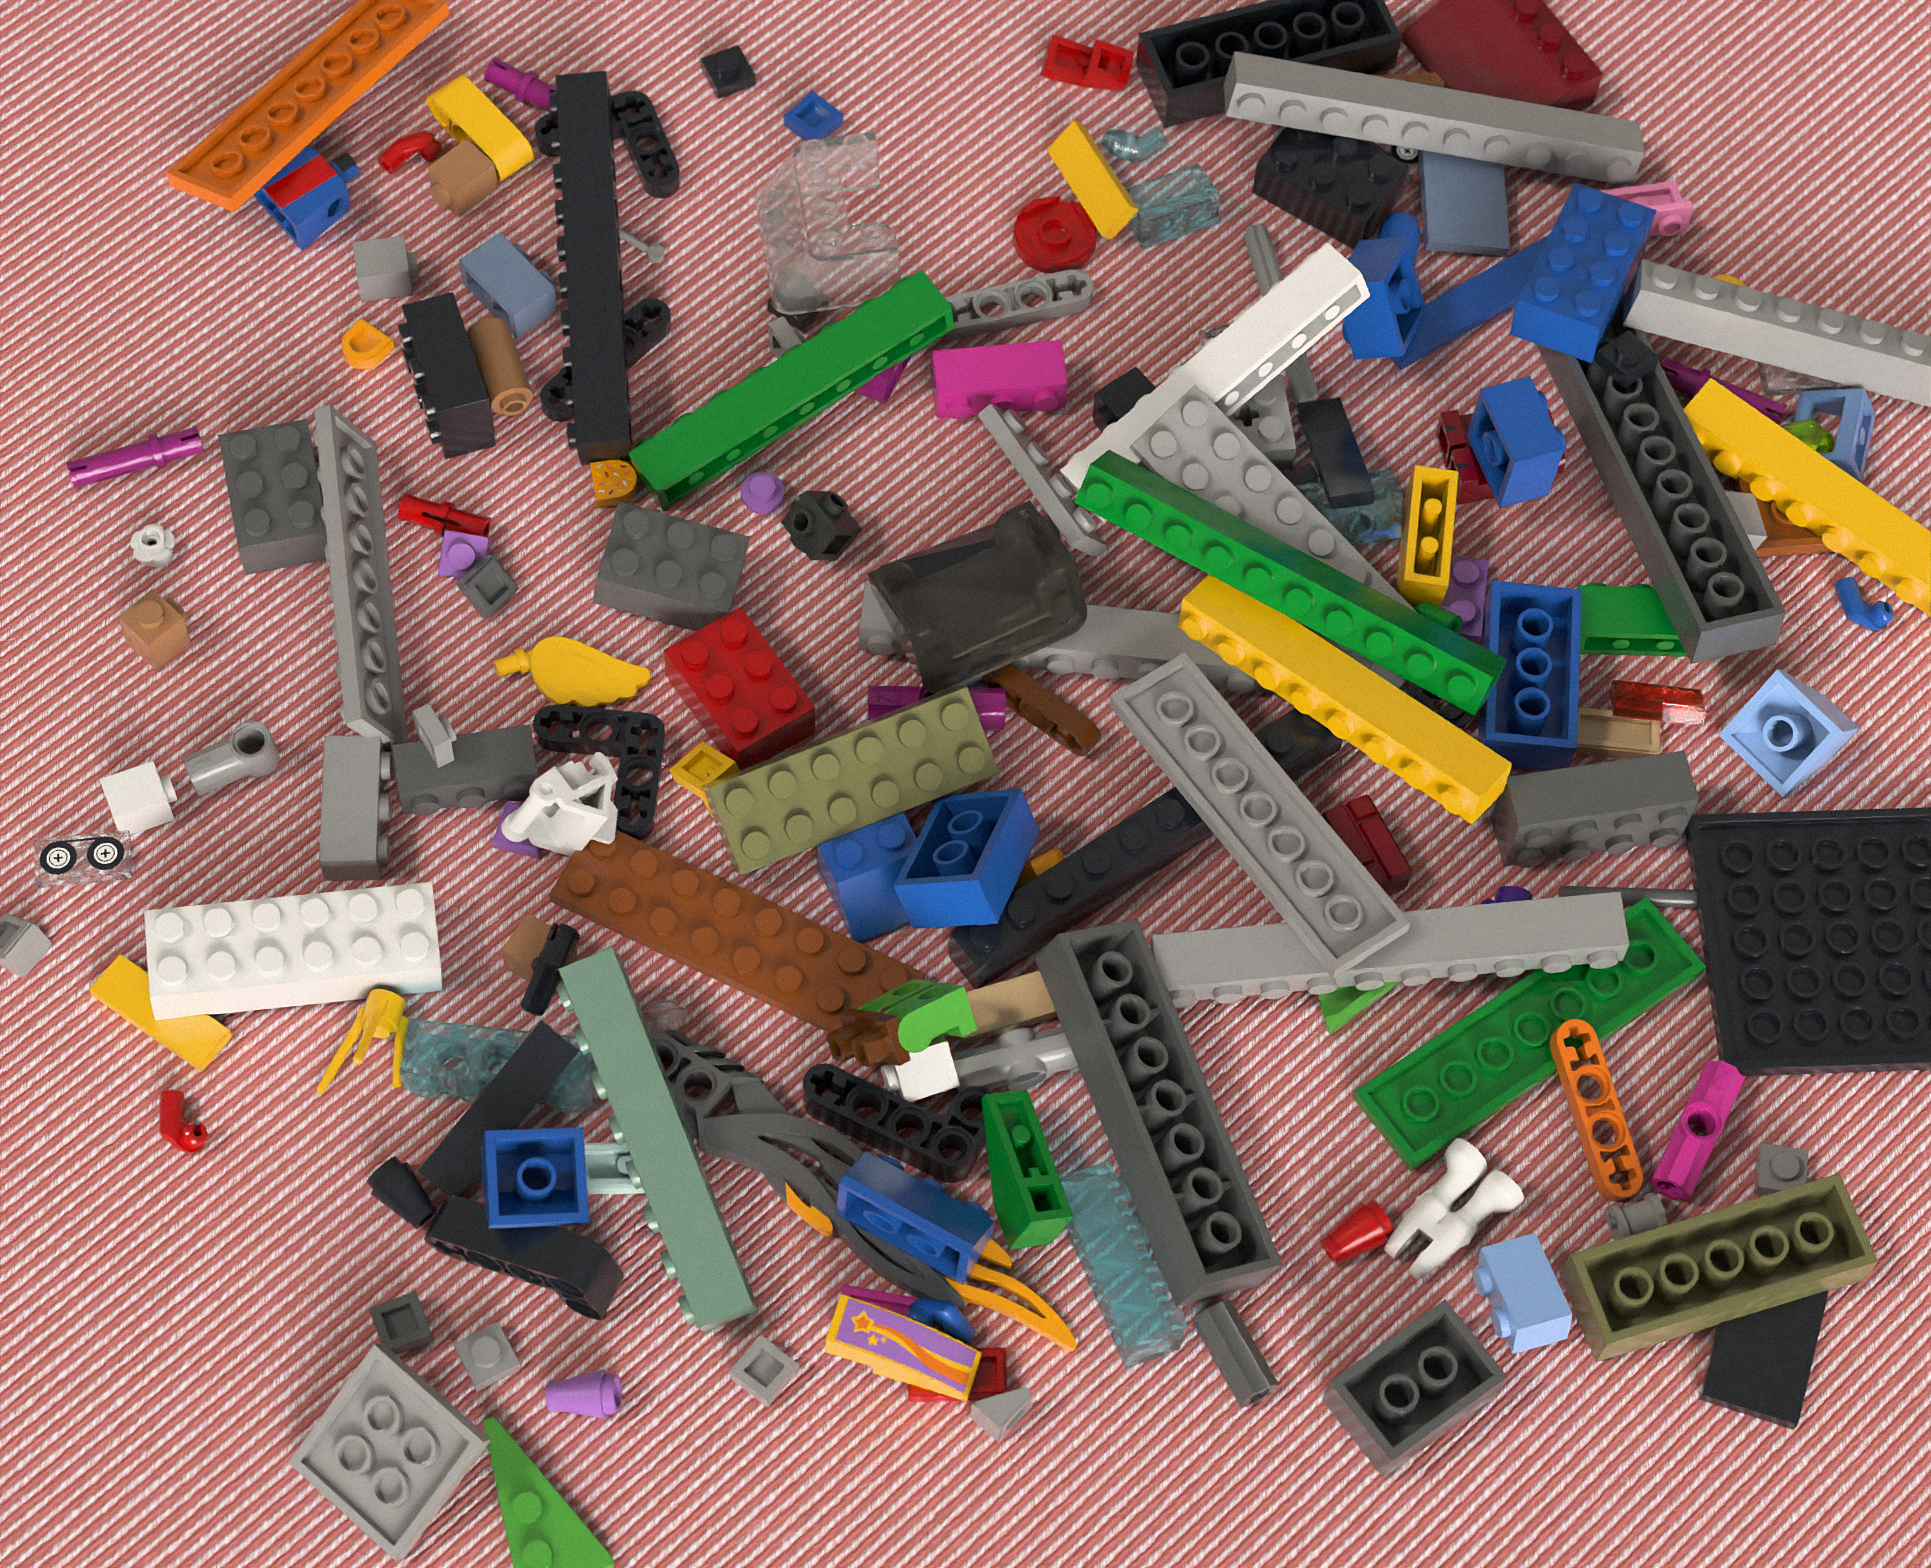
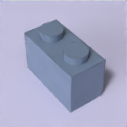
[459,232,557,339]

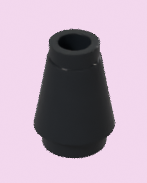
[367,1156,437,1229]

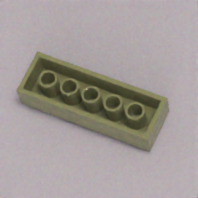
[701,686,999,875]
[1560,1173,1879,1362]

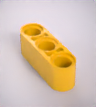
[426,75,534,182]

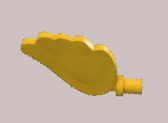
[493,636,651,708]

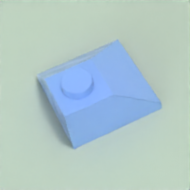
[1719,669,1859,797]

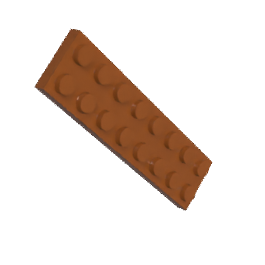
[549,830,925,1033]

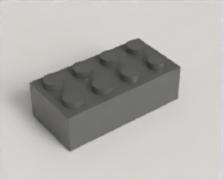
[1491,750,1699,868]

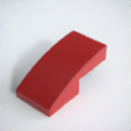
[1040,34,1135,90]

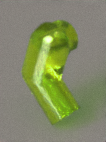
[1780,419,1834,453]

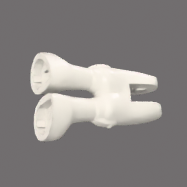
[1384,1138,1524,1280]

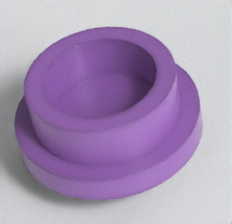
[740,471,785,515]

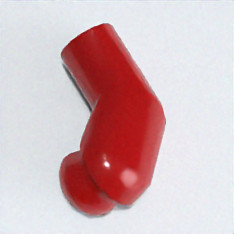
[377,130,442,174]
[159,1090,208,1153]

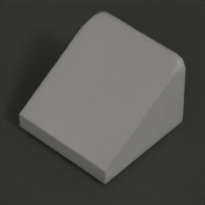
[0,913,51,978]
[970,1387,1032,1441]

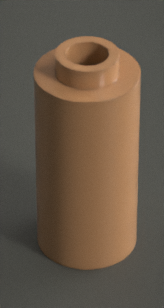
[467,318,533,416]

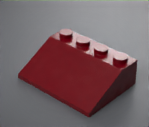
[1401,0,1603,111]

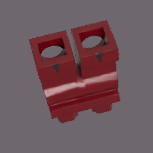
[1436,409,1566,505]

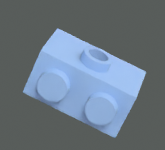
[1473,1233,1573,1354]

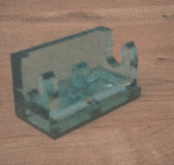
[1126,163,1219,250]

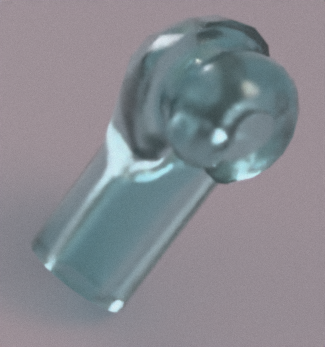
[1102,127,1167,163]

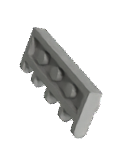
[978,403,1107,556]

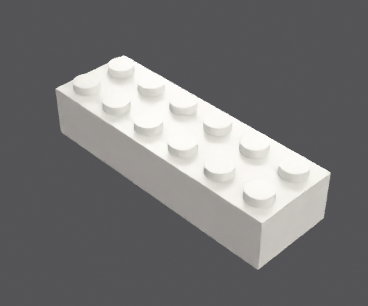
[144,882,442,1020]

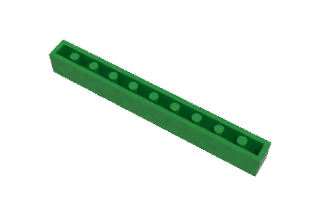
[1074,450,1507,715]

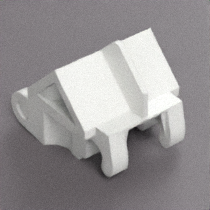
[501,752,618,857]

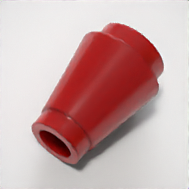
[1320,1199,1395,1265]

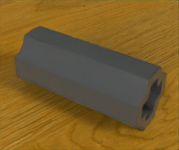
[1193,1300,1279,1408]

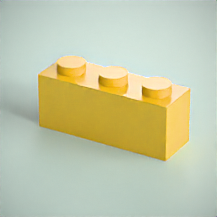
[1396,465,1459,608]

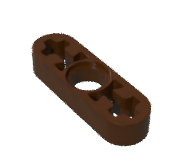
[983,661,1101,756]

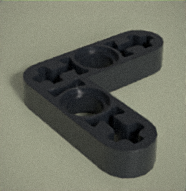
[534,90,680,199]
[533,705,666,840]

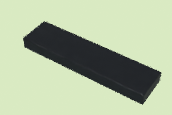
[1297,397,1375,510]
[418,1020,580,1197]

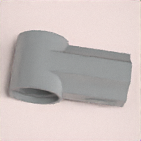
[182,721,280,797]

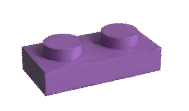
[1441,555,1489,645]

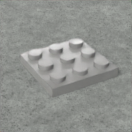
[288,1343,491,1561]

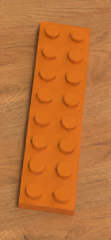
[166,0,450,212]

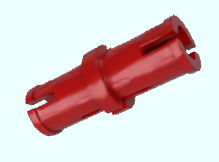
[398,493,492,537]

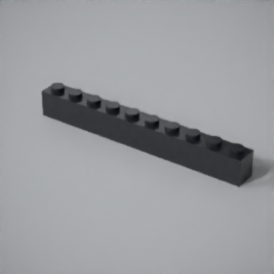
[549,71,633,466]
[949,708,1343,989]

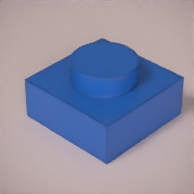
[784,90,843,149]

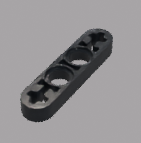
[540,298,671,422]

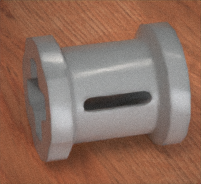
[1605,1193,1668,1241]

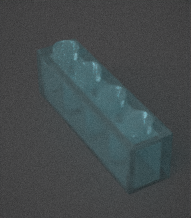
[1060,1160,1187,1369]

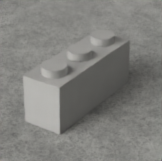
[319,735,393,881]

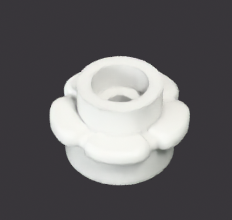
[130,524,175,567]

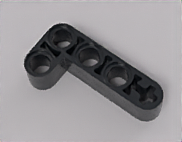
[803,1063,991,1183]
[424,1194,624,1320]

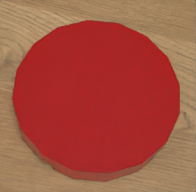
[1012,196,1097,274]

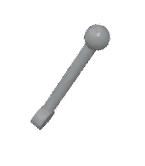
[619,228,664,263]

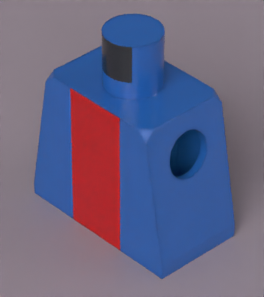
[254,147,360,250]

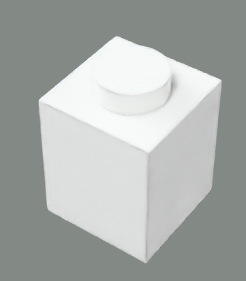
[99,761,177,838]
[881,1035,960,1102]

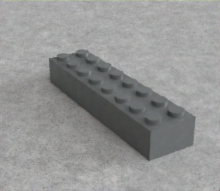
[1035,919,1283,1307]

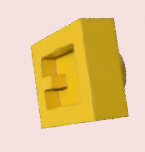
[669,741,740,818]

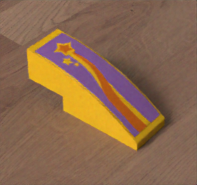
[826,1294,982,1401]

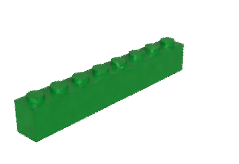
[628,270,954,511]

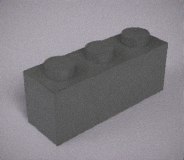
[392,724,538,815]

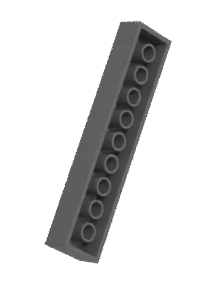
[1536,297,1786,664]

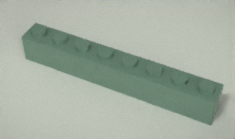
[556,947,759,1333]

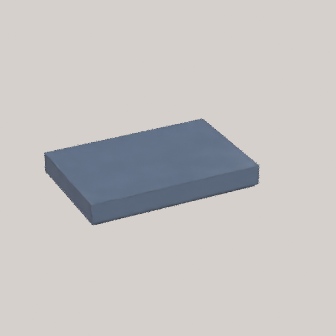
[1418,149,1510,256]

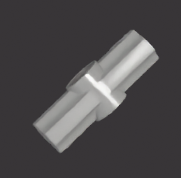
[951,1026,1078,1094]

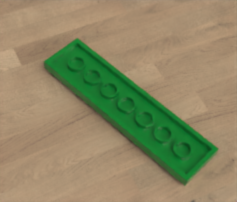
[1352,897,1706,1171]

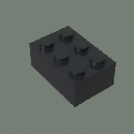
[1252,127,1409,250]
[397,292,496,459]

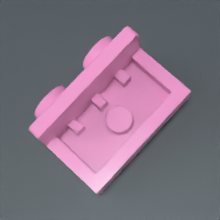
[1602,180,1694,236]

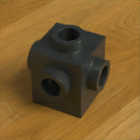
[781,491,862,561]

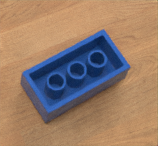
[1510,183,1657,363]
[1478,580,1582,771]

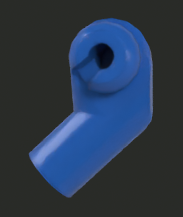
[1834,577,1894,631]
[906,1298,976,1344]

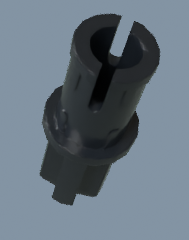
[521,923,580,1016]

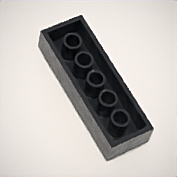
[1135,0,1402,128]

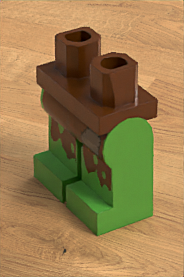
[826,979,978,1067]

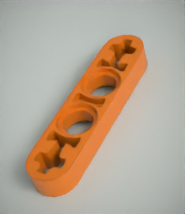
[1549,1019,1643,1202]

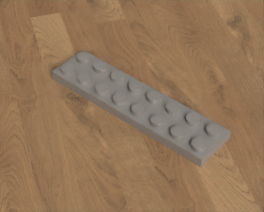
[1129,385,1416,688]
[313,404,408,756]
[1110,652,1410,979]

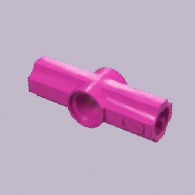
[1650,1060,1745,1201]

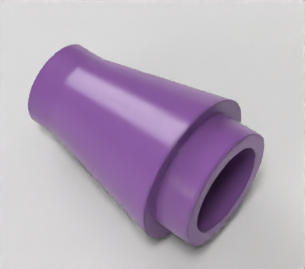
[546,1369,622,1419]

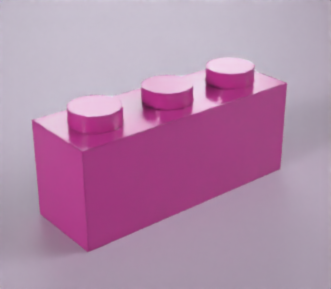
[931,340,1068,419]

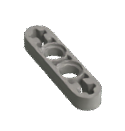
[940,269,1093,340]

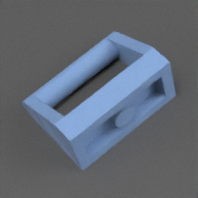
[1791,388,1876,482]

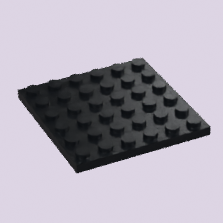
[1685,807,1931,1076]

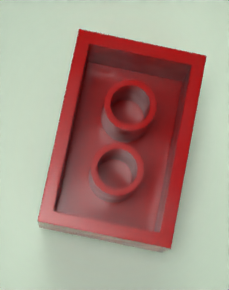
[664,607,815,770]

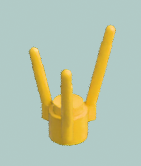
[317,989,410,1094]

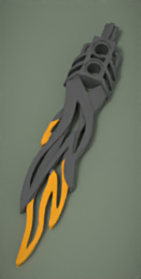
[650,1026,1077,1352]

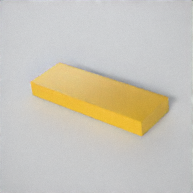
[1047,120,1139,240]
[89,954,232,1072]

